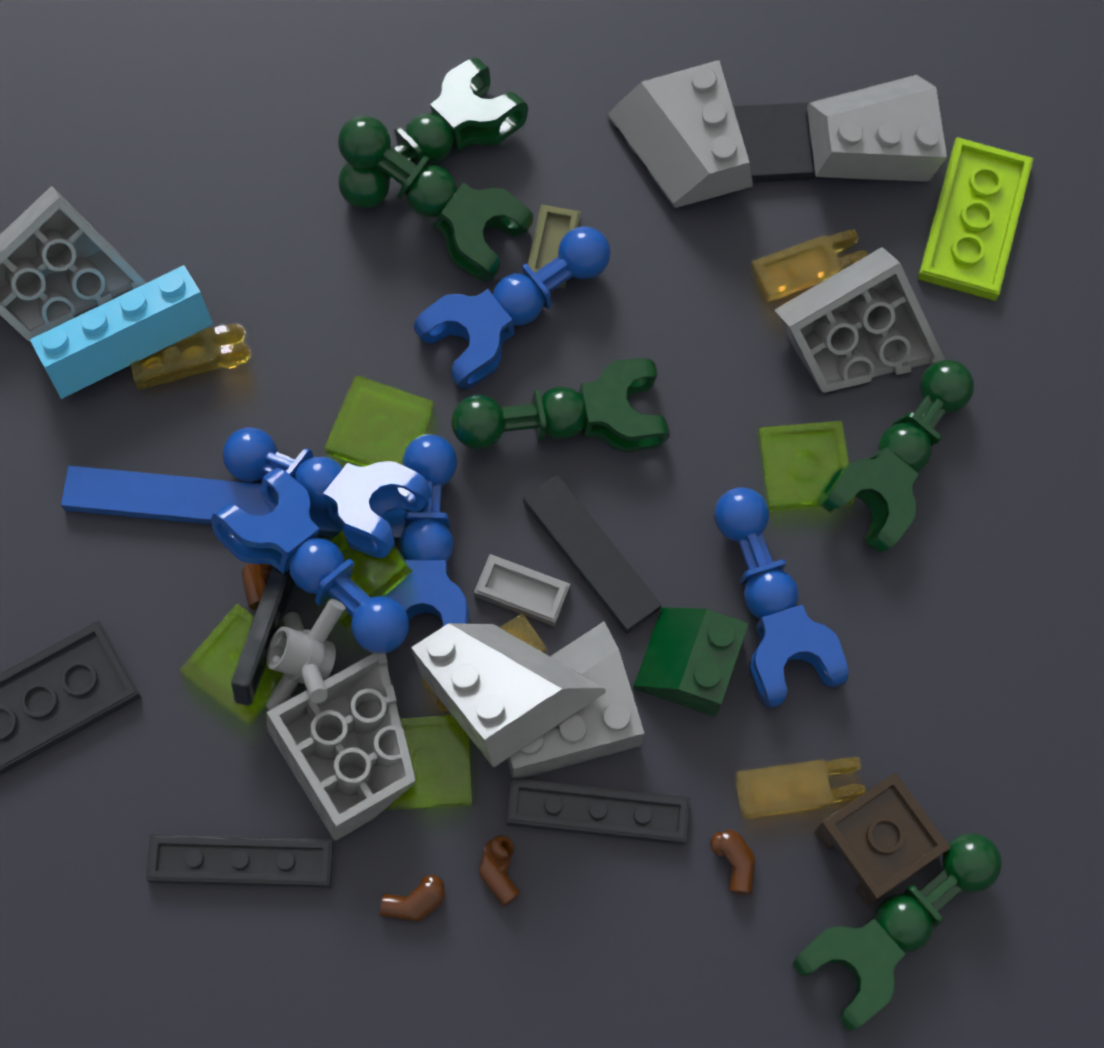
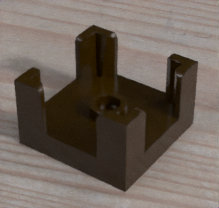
[814,772,951,907]

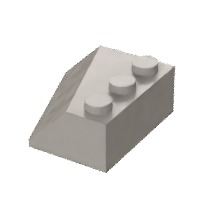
[608,60,753,208]
[807,75,947,182]
[0,186,146,341]
[774,247,945,393]
[507,622,645,779]
[411,623,606,768]
[266,653,416,841]

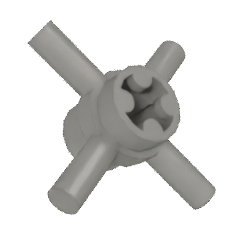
[266,599,345,710]

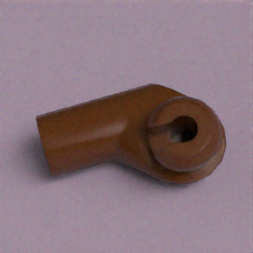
[242,563,273,610]
[710,829,755,895]
[479,835,521,907]
[380,875,445,921]

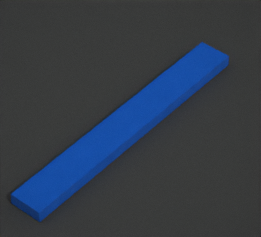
[61,466,408,542]

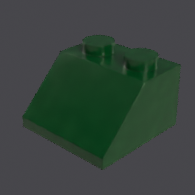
[633,607,749,718]

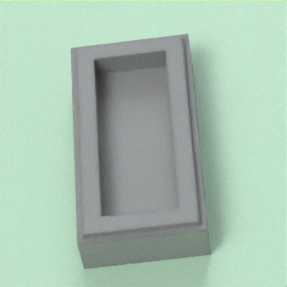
[474,554,570,627]

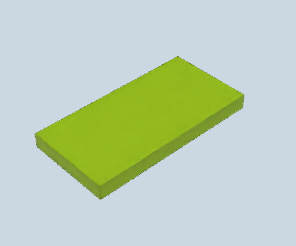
[917,137,1034,301]

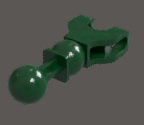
[338,58,528,209]
[338,115,533,282]
[451,358,670,452]
[817,360,974,553]
[792,833,1002,1031]

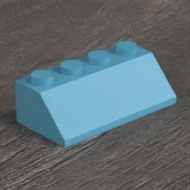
[30,266,213,399]

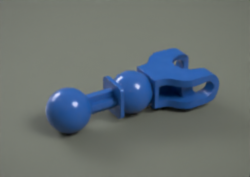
[414,226,611,389]
[223,427,431,558]
[380,434,469,647]
[211,468,409,654]
[714,487,849,708]

